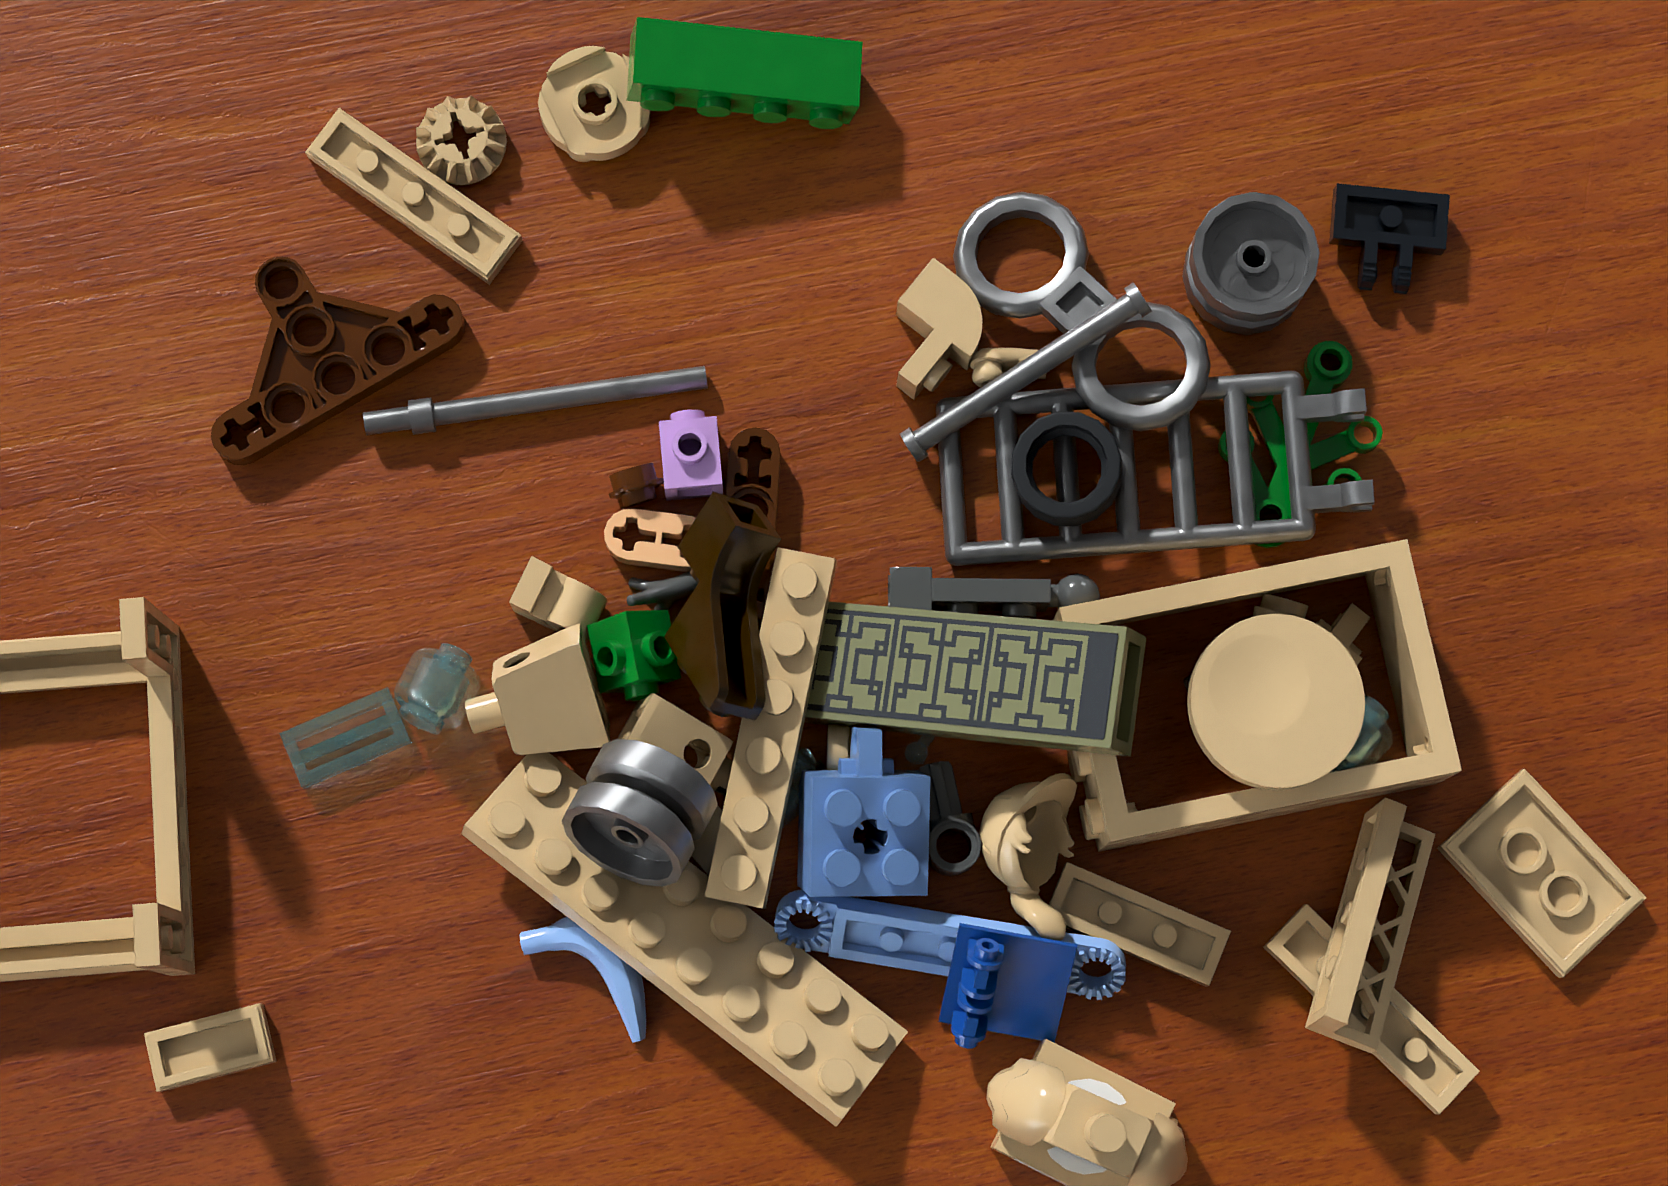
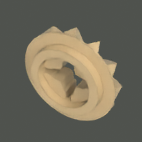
[416,96,507,185]

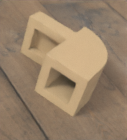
[896,257,983,400]

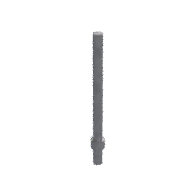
[363,366,708,435]

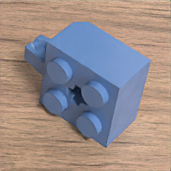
[797,727,930,897]

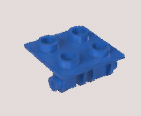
[938,923,1078,1049]

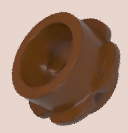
[608,463,664,508]

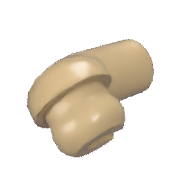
[970,348,1046,387]

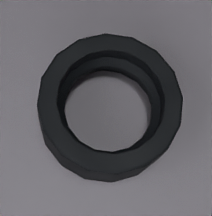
[1011,412,1122,526]

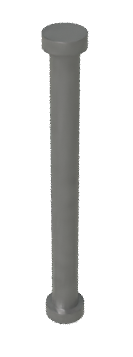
[900,282,1152,462]

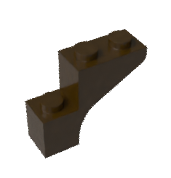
[664,492,781,721]

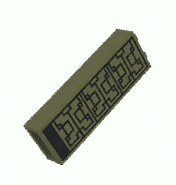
[804,602,1147,757]

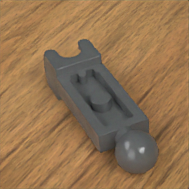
[888,567,1100,619]

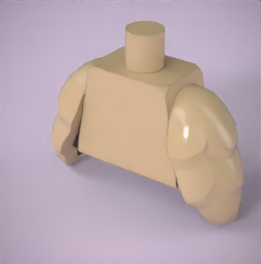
[986,1058,1188,1186]

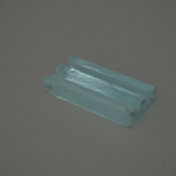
[279,687,412,789]

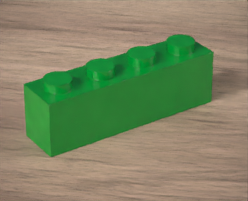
[626,17,863,129]

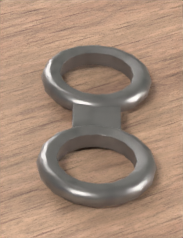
[953,192,1211,431]

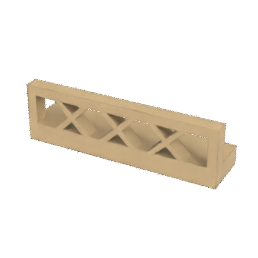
[1305,797,1435,1053]

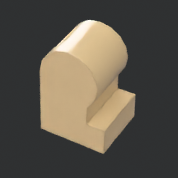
[509,556,608,642]

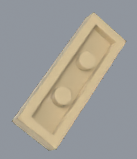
[1048,862,1231,987]

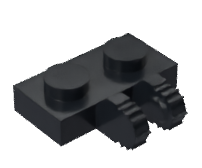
[1329,183,1450,294]

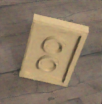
[1437,769,1646,978]

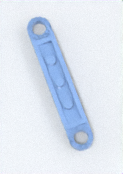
[774,890,1126,1000]

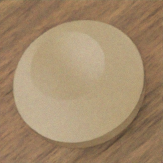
[1187,614,1365,790]

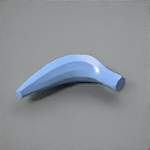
[520,917,646,1043]

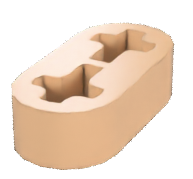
[604,509,696,572]

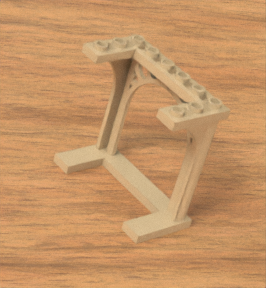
[0,597,195,982]

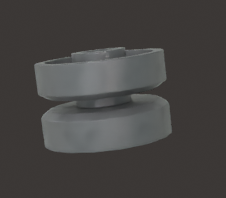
[1182,192,1319,335]
[562,739,718,887]

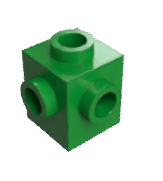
[587,610,681,701]

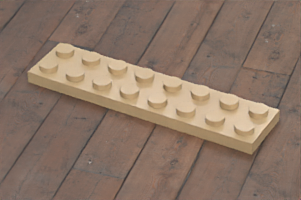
[461,752,908,1127]

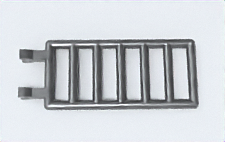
[936,371,1375,566]

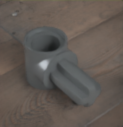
[919,761,981,877]

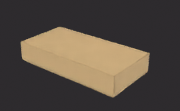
[144,1003,277,1092]

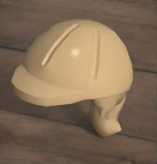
[979,773,1077,941]

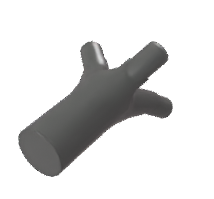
[626,571,698,610]

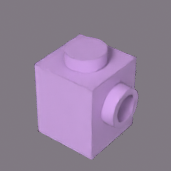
[659,410,724,501]

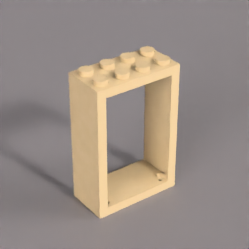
[1053,539,1462,852]

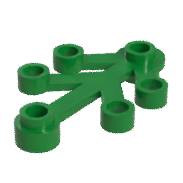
[1218,341,1383,548]

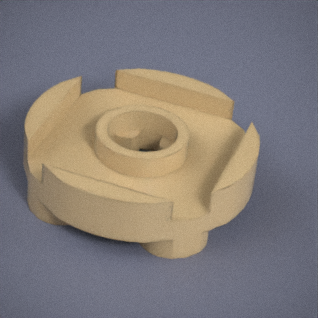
[538,46,651,162]

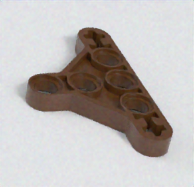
[211,256,465,466]

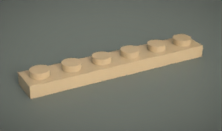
[705,547,837,909]

